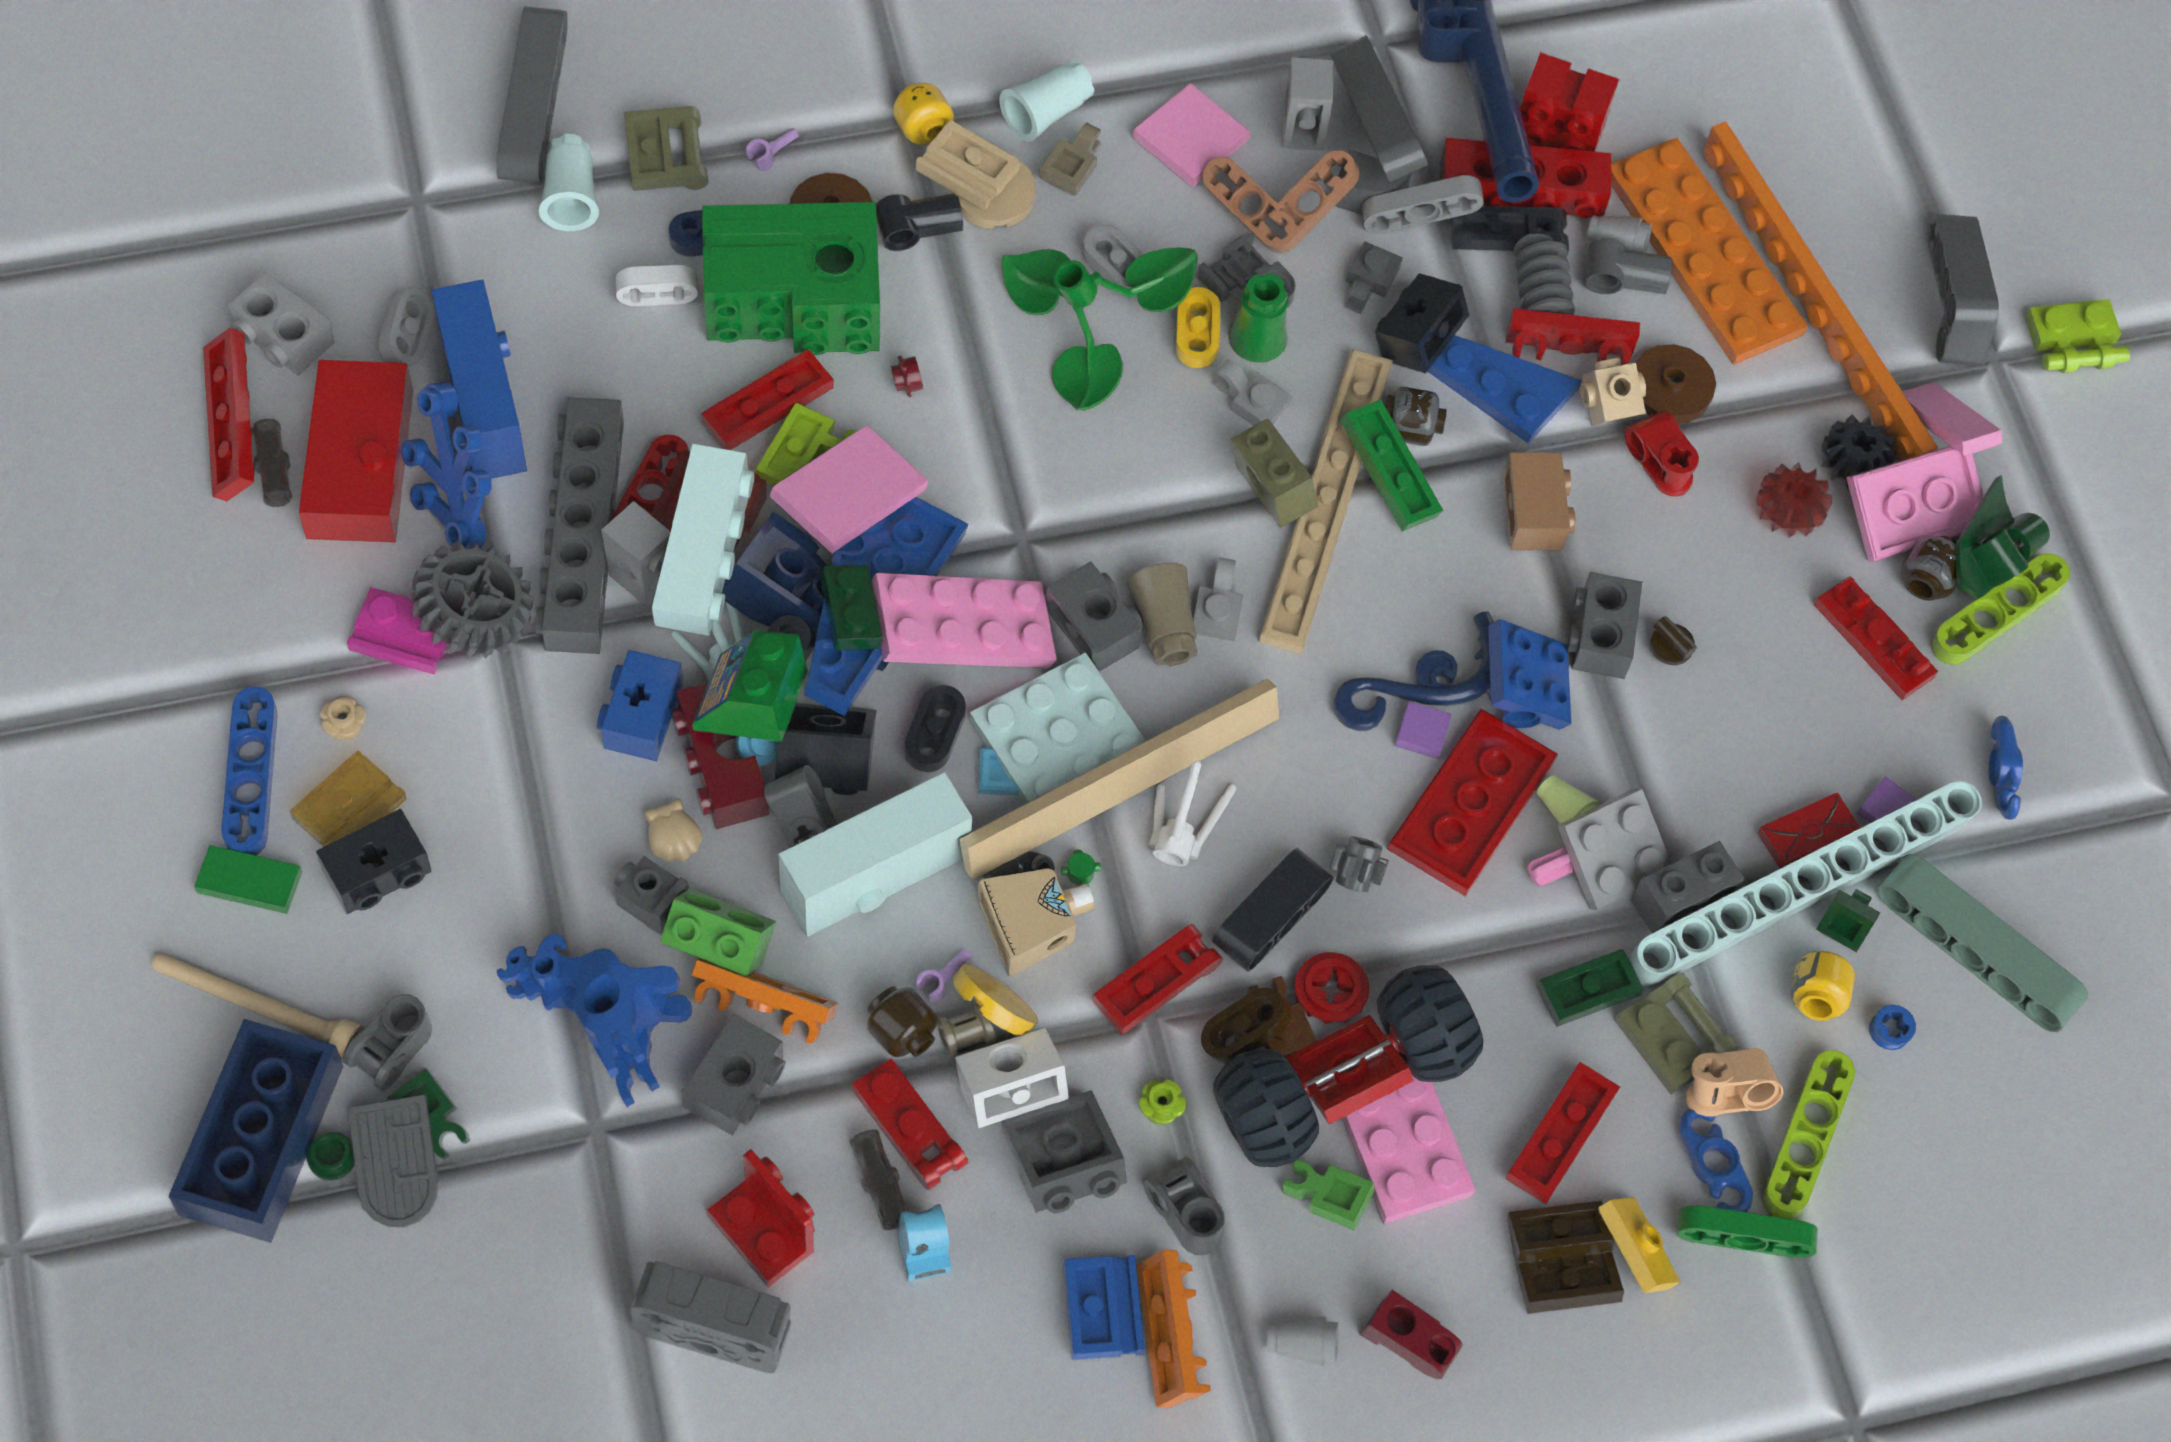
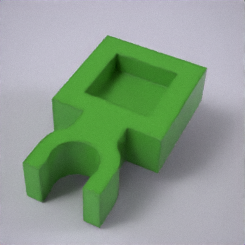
[1283,1159,1375,1231]

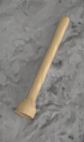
[151,953,364,1059]

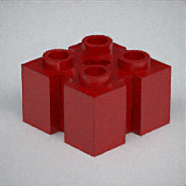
[1520,52,1619,151]

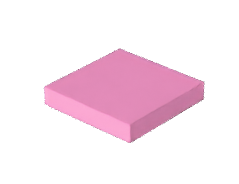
[1133,83,1250,187]

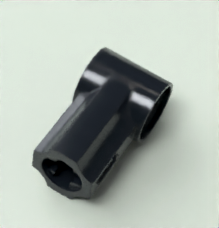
[876,193,963,251]

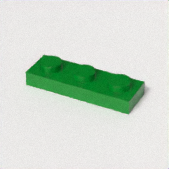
[1340,400,1443,531]

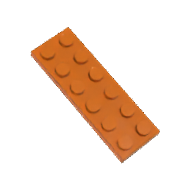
[1611,137,1808,365]

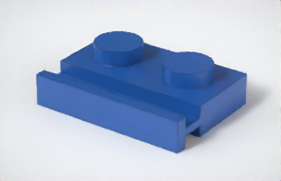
[1063,1255,1145,1360]

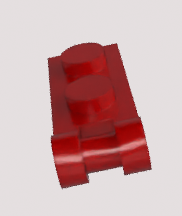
[1092,924,1223,1036]
[852,1058,968,1190]

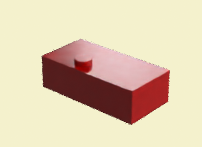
[299,360,413,543]

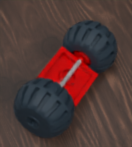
[1213,965,1483,1167]

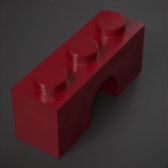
[671,682,769,830]

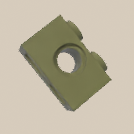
[1230,418,1318,528]

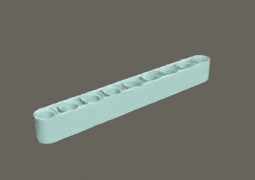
[1628,781,1982,987]

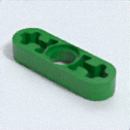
[1677,1205,1818,1258]

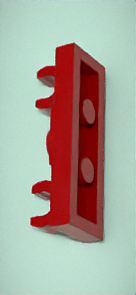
[1506,308,1640,365]
[1814,576,1938,701]

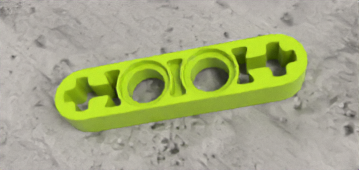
[1931,553,2070,665]
[1762,1050,1855,1219]

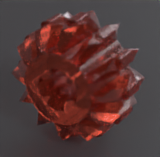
[1756,462,1832,538]

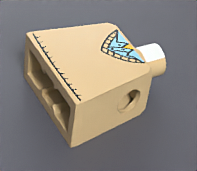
[978,868,1095,976]

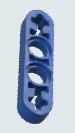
[221,686,278,855]

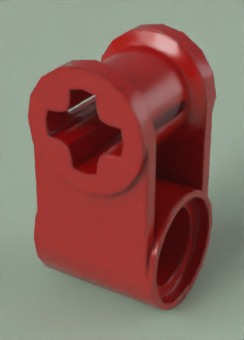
[1624,410,1699,497]

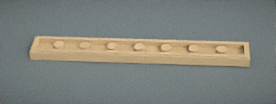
[1259,349,1393,654]
[959,678,1279,880]

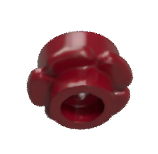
[891,355,924,397]

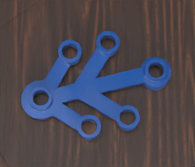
[401,382,492,549]

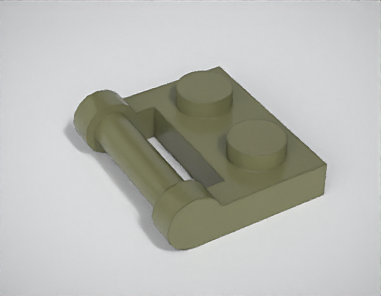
[624,106,709,191]
[1614,972,1740,1094]

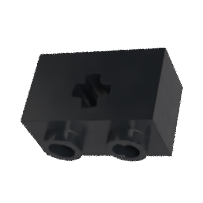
[1375,273,1469,374]
[316,808,432,915]

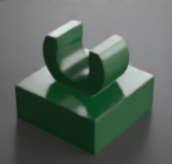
[1816,889,1880,953]

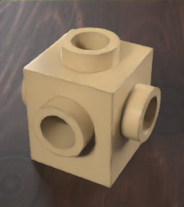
[1580,358,1646,426]

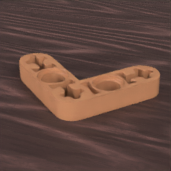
[1202,150,1360,253]

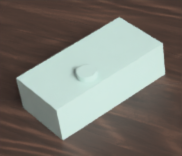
[778,772,972,937]

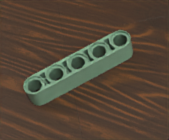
[1877,854,2088,1033]

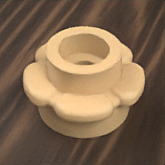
[320,696,366,740]

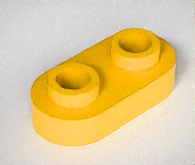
[1176,287,1220,368]

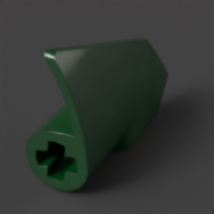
[1956,475,2050,599]

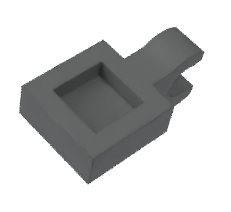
[1346,241,1403,314]

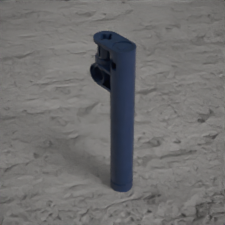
[1410,0,1539,203]

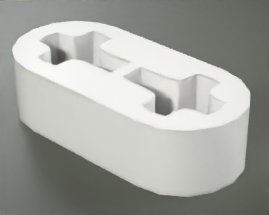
[615,265,698,306]

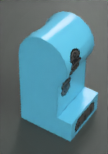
[898,1204,951,1281]

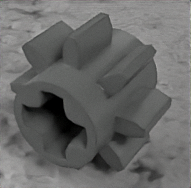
[1329,836,1389,892]

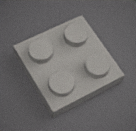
[1557,788,1672,910]

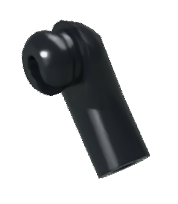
[983,851,1055,879]

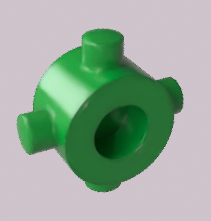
[1061,849,1101,887]

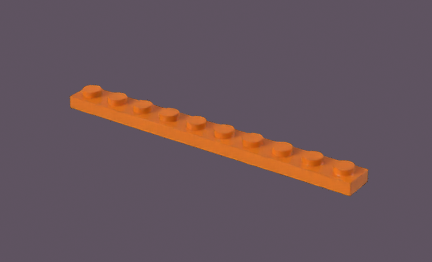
[1703,121,1938,461]

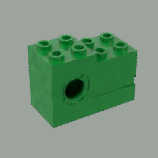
[702,202,880,355]

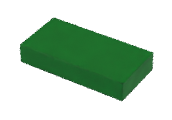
[194,845,302,914]

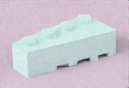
[652,443,754,636]

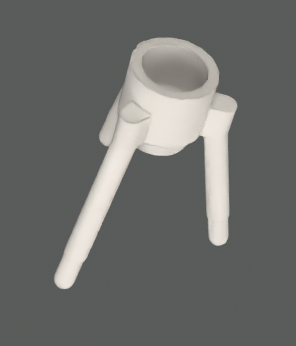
[1149,760,1237,867]

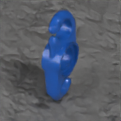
[1988,715,2023,820]
[1679,1109,1753,1212]

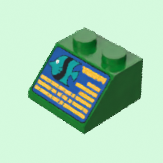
[692,630,808,742]

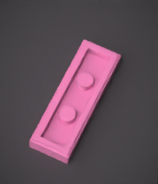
[1902,382,2002,456]

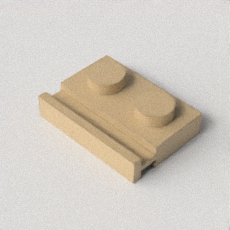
[916,120,1020,211]

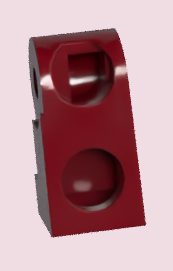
[1360,1289,1463,1379]

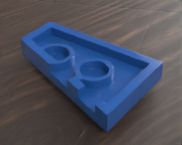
[1427,335,1582,444]

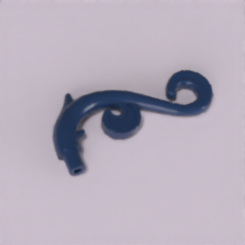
[1333,611,1494,731]

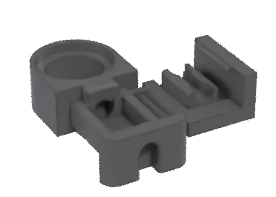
[1197,233,1296,308]

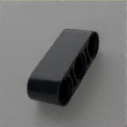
[1212,848,1334,972]

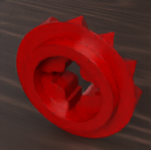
[1294,952,1370,1025]

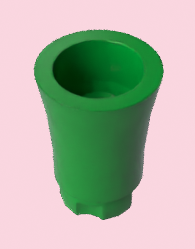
[1228,273,1289,363]

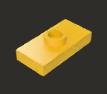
[1599,1197,1681,1293]

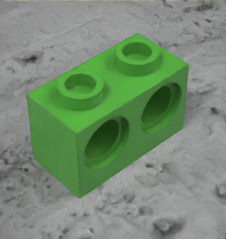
[660,888,777,977]

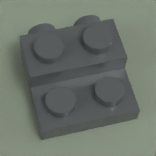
[1002,1090,1127,1213]

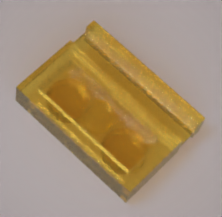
[289,750,407,847]

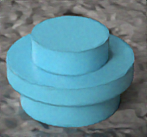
[735,736,777,766]

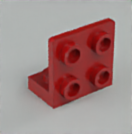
[707,1149,815,1288]

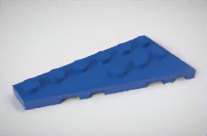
[804,497,968,716]

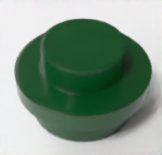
[306,1132,355,1181]

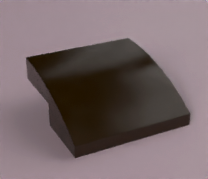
[1507,1200,1624,1314]

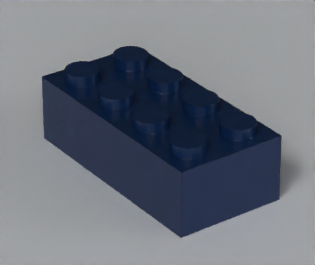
[168,1019,344,1243]

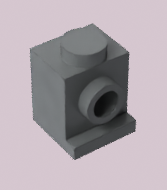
[614,856,689,936]

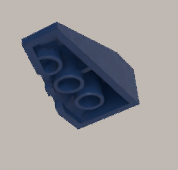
[721,512,889,672]

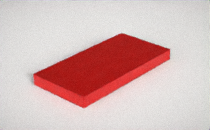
[1387,708,1558,897]

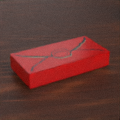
[1758,792,1860,869]

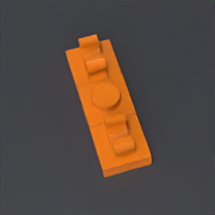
[692,958,839,1044]
[1136,1249,1211,1408]

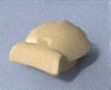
[643,798,703,862]

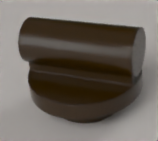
[1650,616,1697,665]

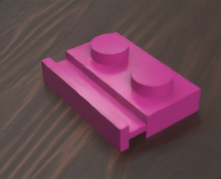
[347,587,447,675]

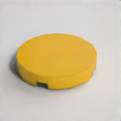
[952,964,1039,1035]

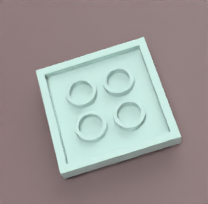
[969,652,1146,804]

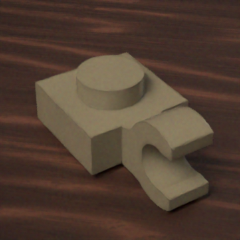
[1039,122,1101,196]

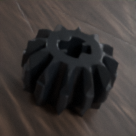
[1821,415,1896,489]

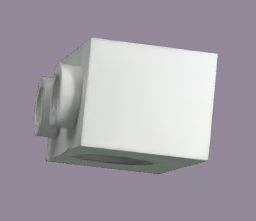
[955,1028,1069,1128]

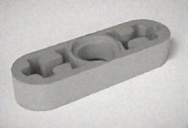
[1362,175,1483,234]

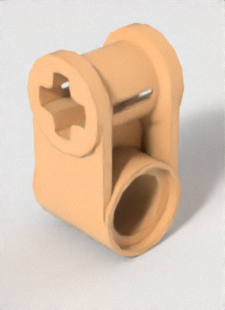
[1685,1048,1783,1116]

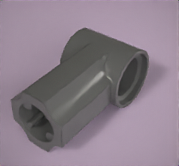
[1586,238,1673,295]

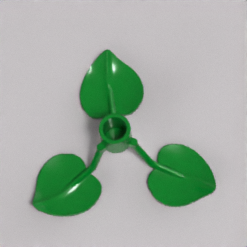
[1002,247,1198,411]

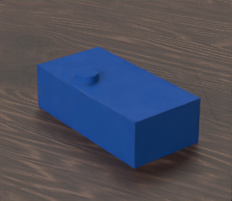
[431,279,527,479]

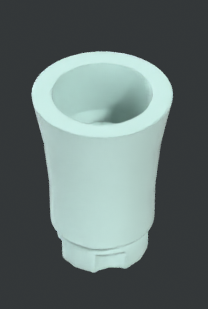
[999,61,1094,142]
[539,134,599,231]

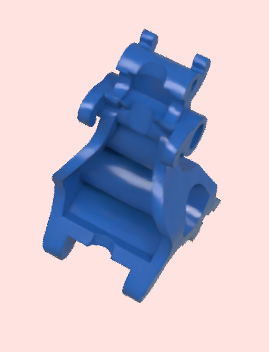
[496,934,693,1107]

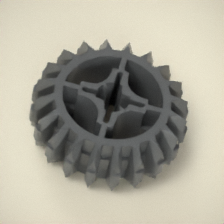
[409,540,534,659]

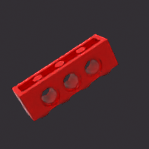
[1439,137,1612,218]

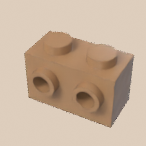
[1503,452,1575,550]

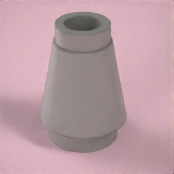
[1587,215,1652,253]
[1267,1316,1339,1366]

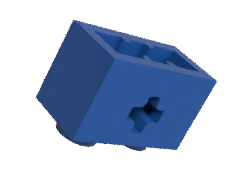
[597,650,683,762]

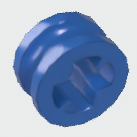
[1869,1004,1916,1050]

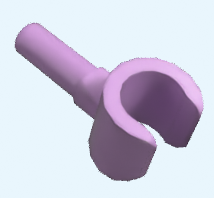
[746,128,798,171]
[916,949,971,1002]

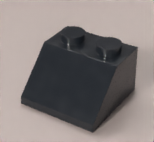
[775,703,877,795]

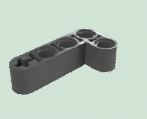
[1928,214,1999,365]

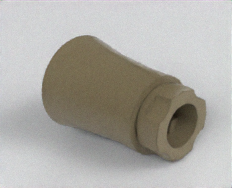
[1127,563,1198,666]

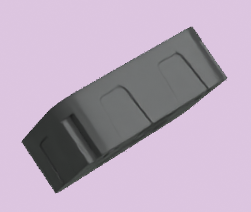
[630,1261,791,1373]

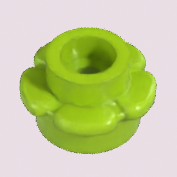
[1139,1079,1186,1125]

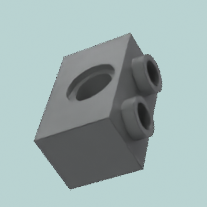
[1046,561,1143,672]
[681,1014,786,1136]

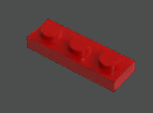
[701,349,834,450]
[1505,1062,1620,1204]

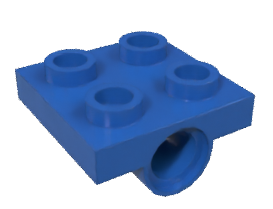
[1488,619,1572,730]

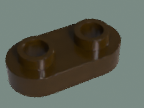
[1201,987,1291,1064]

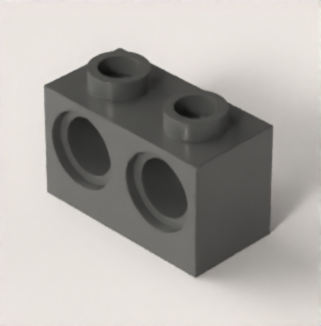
[1567,572,1642,679]
[1631,841,1744,933]

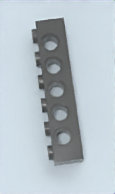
[535,397,624,654]

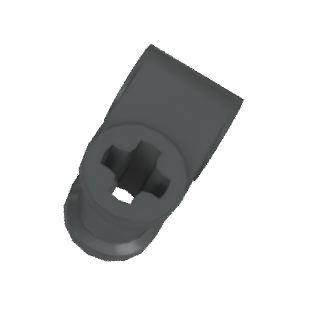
[764,765,838,848]
[343,994,432,1091]
[1144,1156,1225,1255]

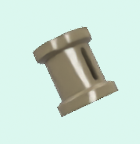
[937,1004,995,1058]

